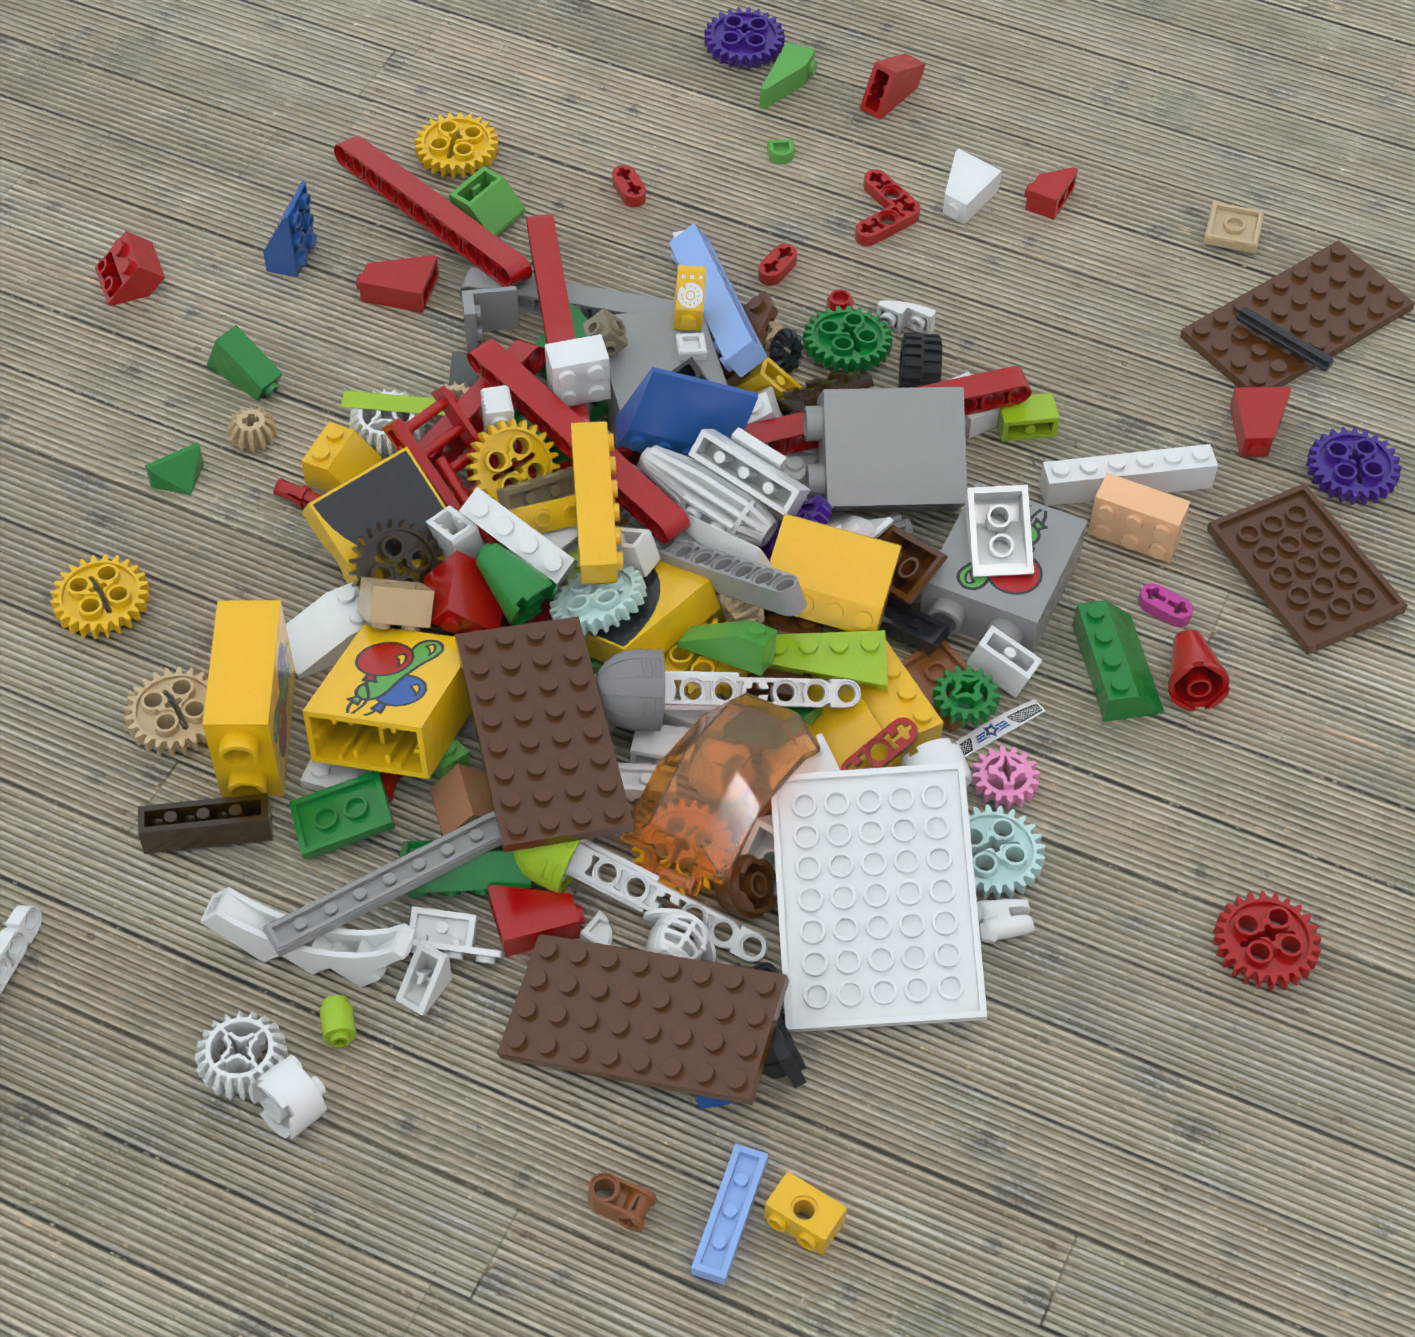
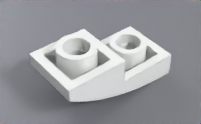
[877,301,936,334]

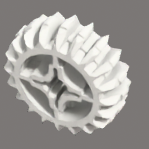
[349,388,425,456]
[195,1010,288,1101]

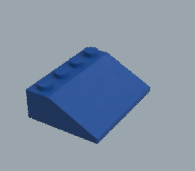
[615,367,758,459]

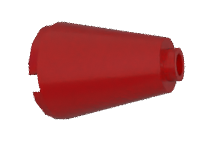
[1168,629,1230,711]

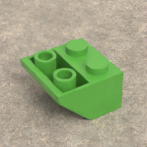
[449,166,526,236]

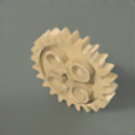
[124,667,208,757]

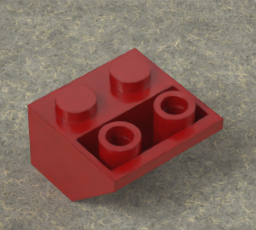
[95,231,165,306]

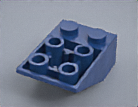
[263,181,317,277]

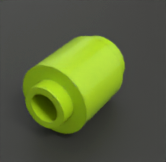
[319,995,356,1048]

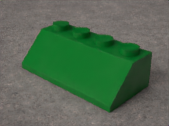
[1072,600,1164,722]
[399,840,532,898]

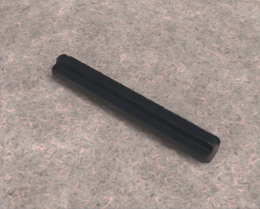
[1236,307,1334,371]

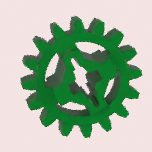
[932,665,1000,728]

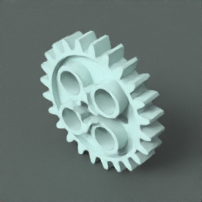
[549,563,647,636]
[969,805,1045,900]

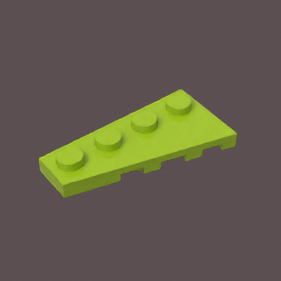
[767,630,888,691]

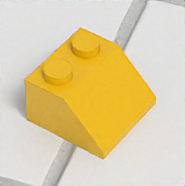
[301,422,383,492]

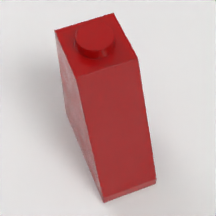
[859,53,926,119]
[356,255,439,313]
[1230,387,1291,457]
[487,885,585,957]

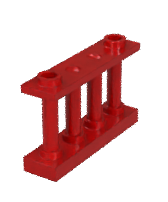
[382,385,511,514]

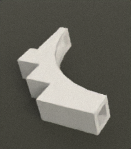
[200,887,415,988]

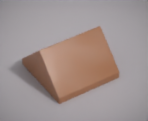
[429,764,494,836]

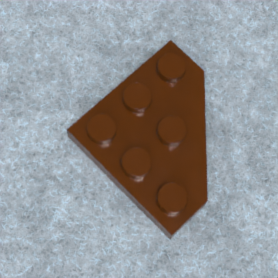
[712,291,778,387]

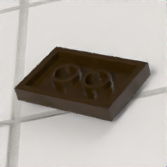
[776,370,874,412]

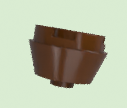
[714,854,777,919]

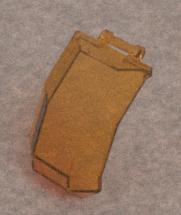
[620,693,821,897]

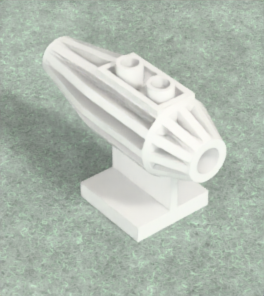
[639,427,787,547]

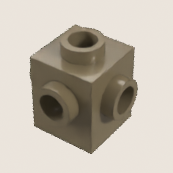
[583,308,628,359]

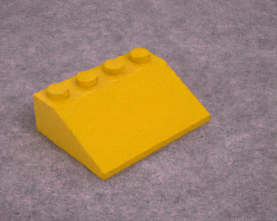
[770,514,902,632]
[809,639,944,757]

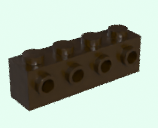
[138,793,273,854]

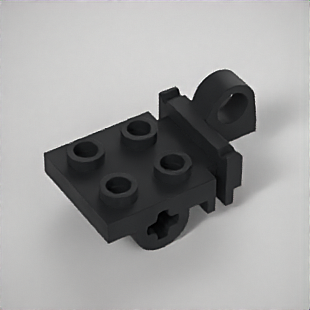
[734,962,807,1088]

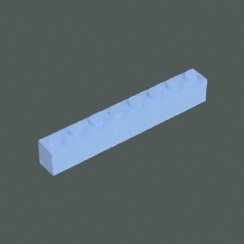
[669,223,768,377]

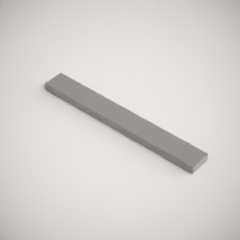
[263,811,502,957]

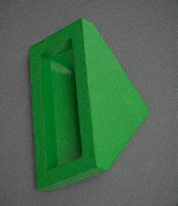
[145,443,204,495]

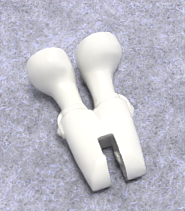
[977,899,1035,943]

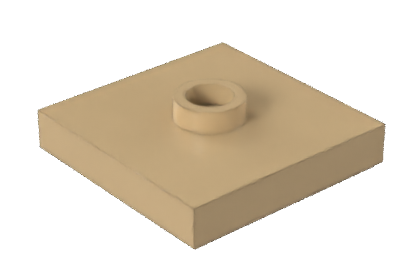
[1203,201,1265,254]

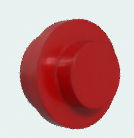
[826,289,854,311]

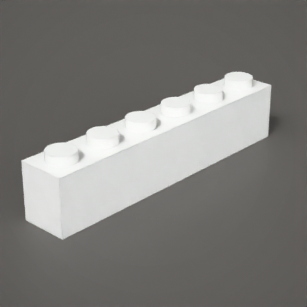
[1039,444,1218,506]

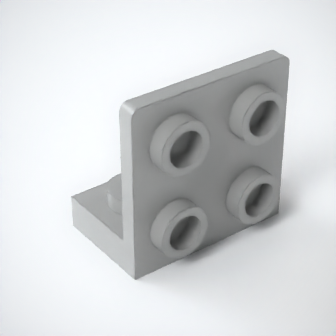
[461,286,519,352]

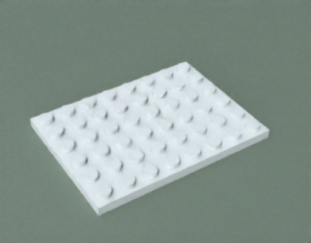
[770,762,987,1033]

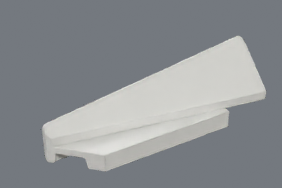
[676,513,772,567]

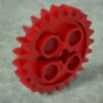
[1213,891,1322,991]

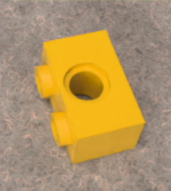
[764,1171,847,1255]

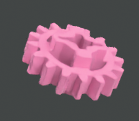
[971,745,1040,810]

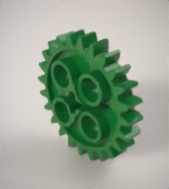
[803,306,893,374]

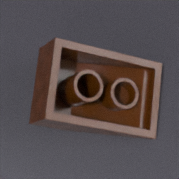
[880,524,948,605]
[746,610,823,700]

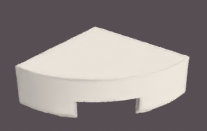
[580,911,613,946]

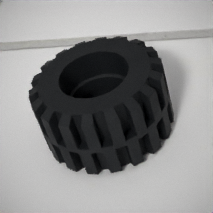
[898,333,942,388]

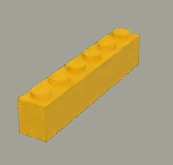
[571,421,624,584]

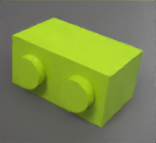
[997,393,1060,442]

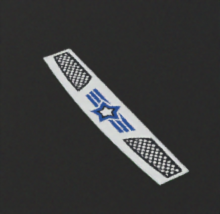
[953,699,1045,757]

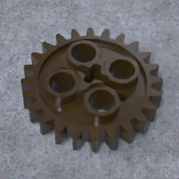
[349,519,443,598]

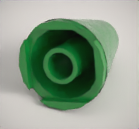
[476,543,558,626]

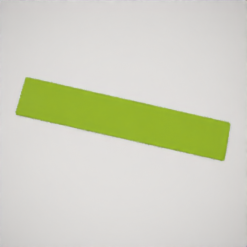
[340,390,445,416]

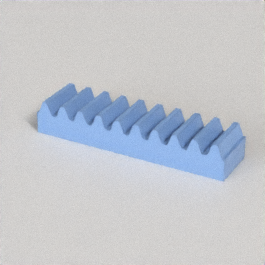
[691,1143,768,1285]

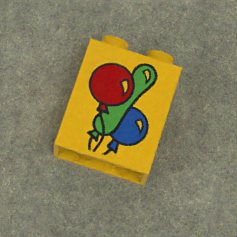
[203,600,296,797]
[303,625,471,779]

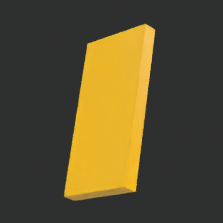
[808,678,903,770]

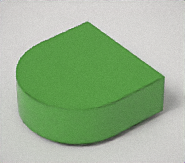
[767,139,794,164]

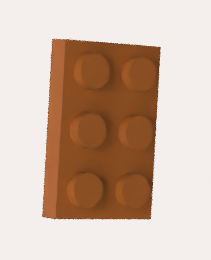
[901,640,986,733]

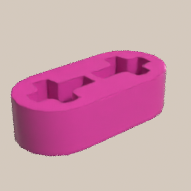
[1138,583,1193,627]

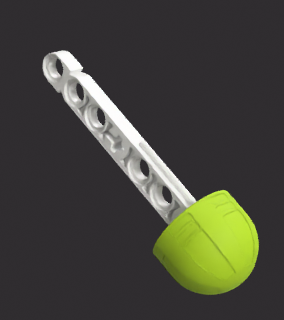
[514,838,768,962]

